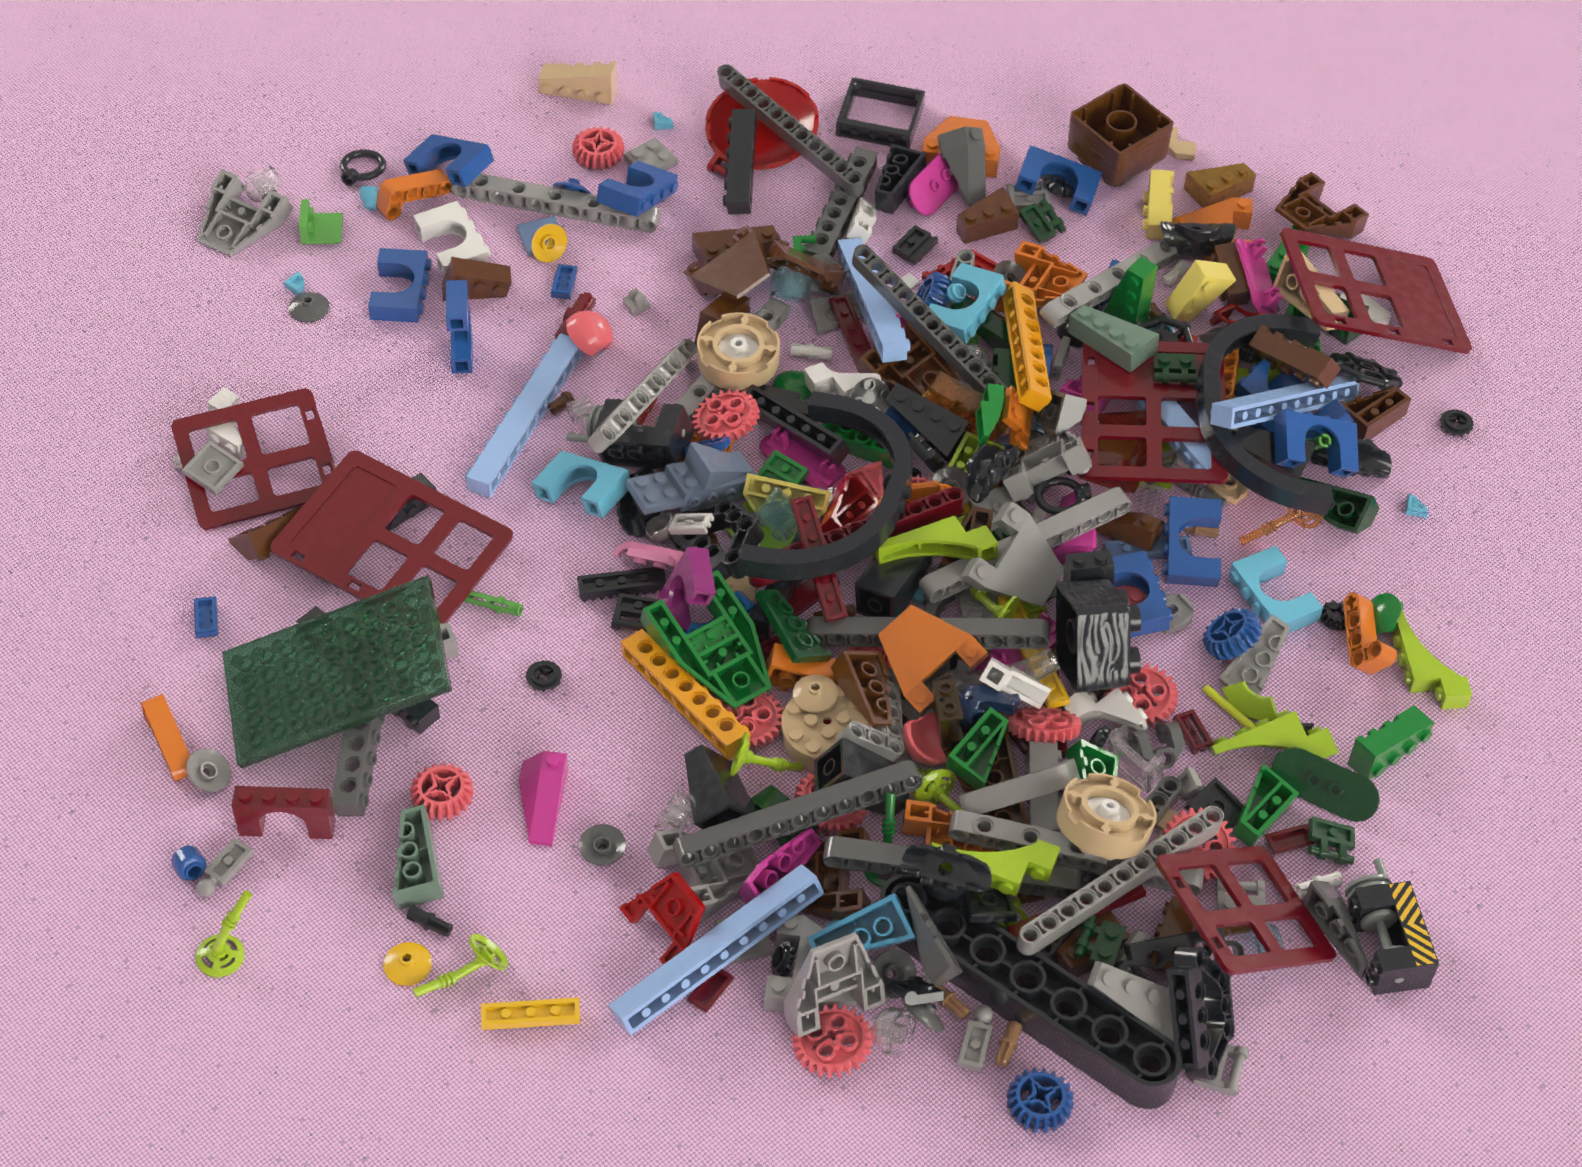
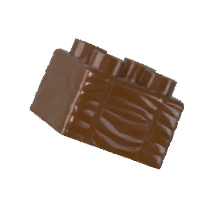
[1067,83,1174,187]

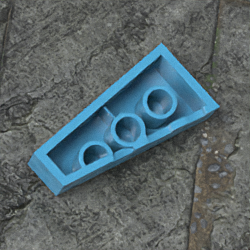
[807,893,916,951]

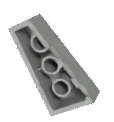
[1025,741,1062,832]
[1087,961,1174,1042]

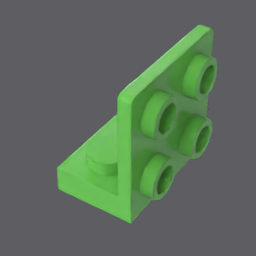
[299,199,343,244]

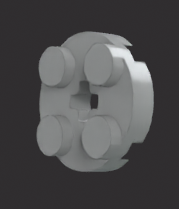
[1163,592,1193,634]

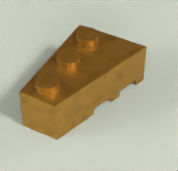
[1183,163,1256,208]

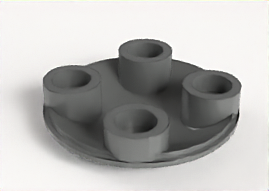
[851,377,891,412]

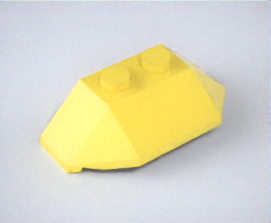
[743,473,831,529]

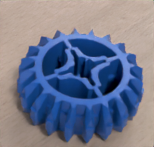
[914,271,952,315]
[1202,607,1262,661]
[1006,1067,1074,1134]

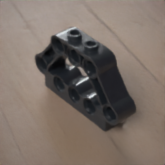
[668,499,764,580]
[1114,927,1244,982]
[1167,946,1235,1080]

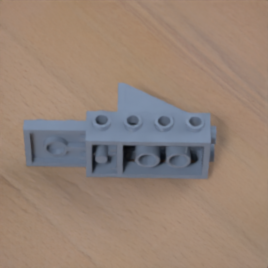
[625,442,757,515]

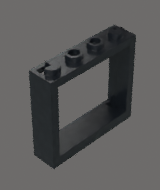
[836,77,925,149]

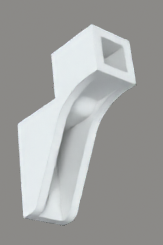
[804,362,882,398]
[206,387,245,459]
[979,658,1051,709]
[1062,688,1148,730]

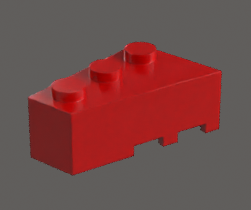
[820,471,878,533]

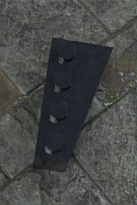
[875,144,926,214]
[886,383,971,464]

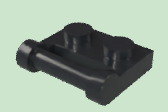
[611,593,659,634]
[883,976,944,1005]

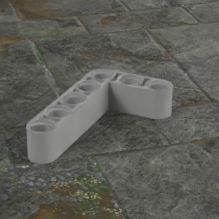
[836,667,904,762]
[958,758,1081,814]

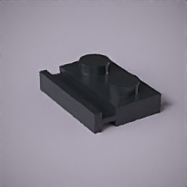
[892,225,938,265]

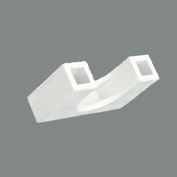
[413,201,491,277]

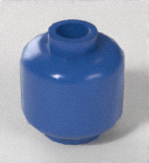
[171,845,206,881]

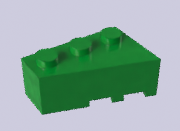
[945,707,1009,790]
[1233,763,1299,847]

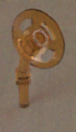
[1239,507,1324,545]

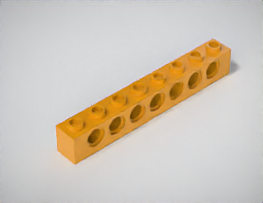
[1002,281,1052,412]
[620,629,751,761]

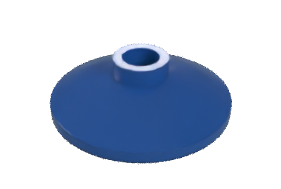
[553,178,591,194]

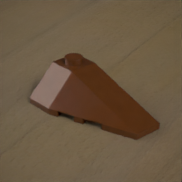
[228,505,303,561]
[1095,512,1165,551]
[831,650,892,726]

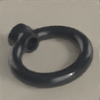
[340,149,386,186]
[1035,477,1092,515]

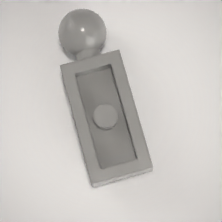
[196,838,254,897]
[957,1005,993,1073]

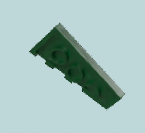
[755,589,833,663]

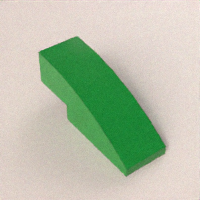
[975,384,1004,447]

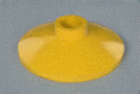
[531,224,568,263]
[383,942,432,986]

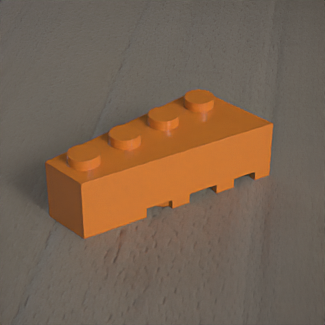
[765,643,837,692]

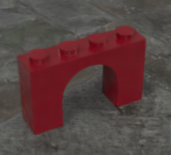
[231,785,336,839]

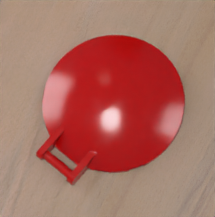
[705,77,819,177]

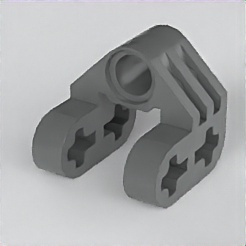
[1124,721,1185,769]

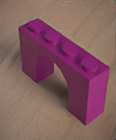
[657,547,716,633]

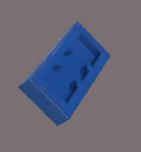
[551,264,578,300]
[684,436,731,455]
[194,596,219,638]

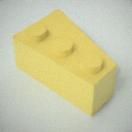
[1142,169,1174,240]
[1165,260,1236,322]

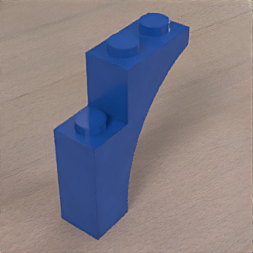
[1235,359,1274,432]

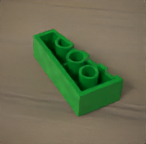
[1103,256,1158,324]
[821,423,894,470]
[1347,705,1434,780]
[1066,739,1119,780]

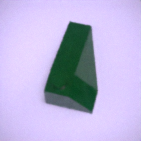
[950,295,1010,350]
[1300,477,1380,534]

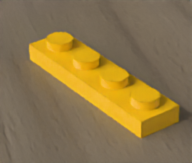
[481,997,580,1030]

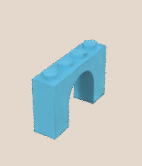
[929,263,1006,344]
[531,451,630,518]
[1229,545,1323,633]

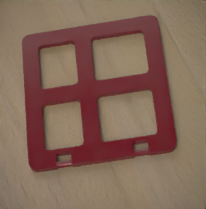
[171,388,335,530]
[1155,846,1336,975]

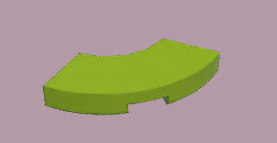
[1222,681,1278,720]

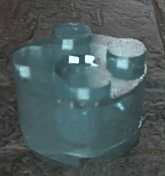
[769,267,812,302]

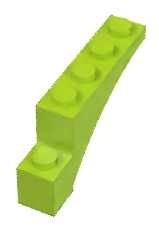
[875,516,998,564]
[1392,609,1472,709]
[1209,709,1339,758]
[931,839,1061,896]

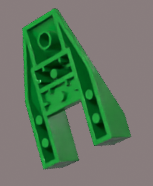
[640,570,772,709]

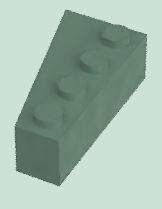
[1068,305,1159,372]
[392,804,445,910]

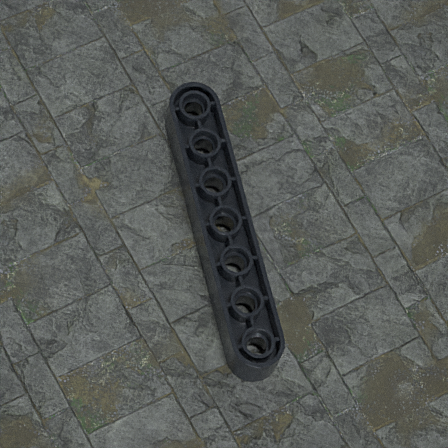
[880,873,1182,1109]

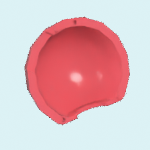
[566,310,613,357]
[903,712,947,766]

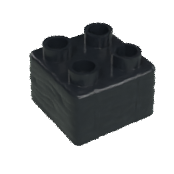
[1055,579,1141,693]

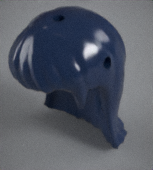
[959,684,1020,728]

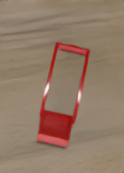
[1209,303,1266,326]

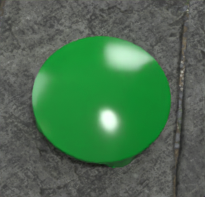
[773,370,812,400]
[1371,593,1403,634]

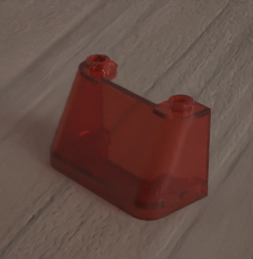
[1075,411,1147,494]

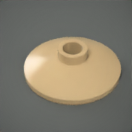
[793,675,838,713]

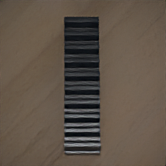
[577,567,666,602]

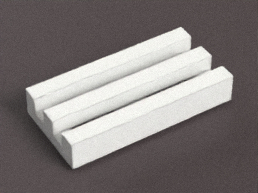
[667,513,714,535]

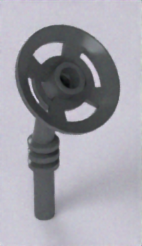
[1145,451,1227,507]

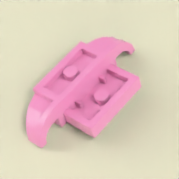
[613,541,684,569]

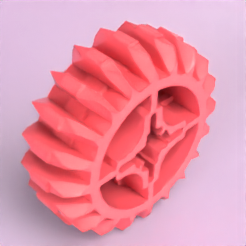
[572,126,624,171]
[410,762,474,821]

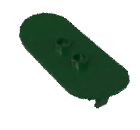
[1271,747,1380,822]

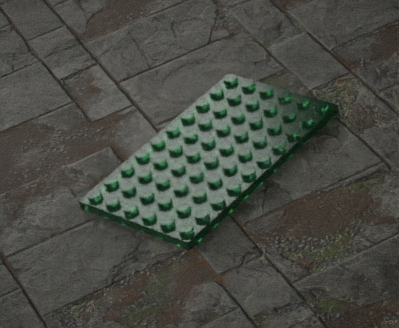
[222,575,452,768]

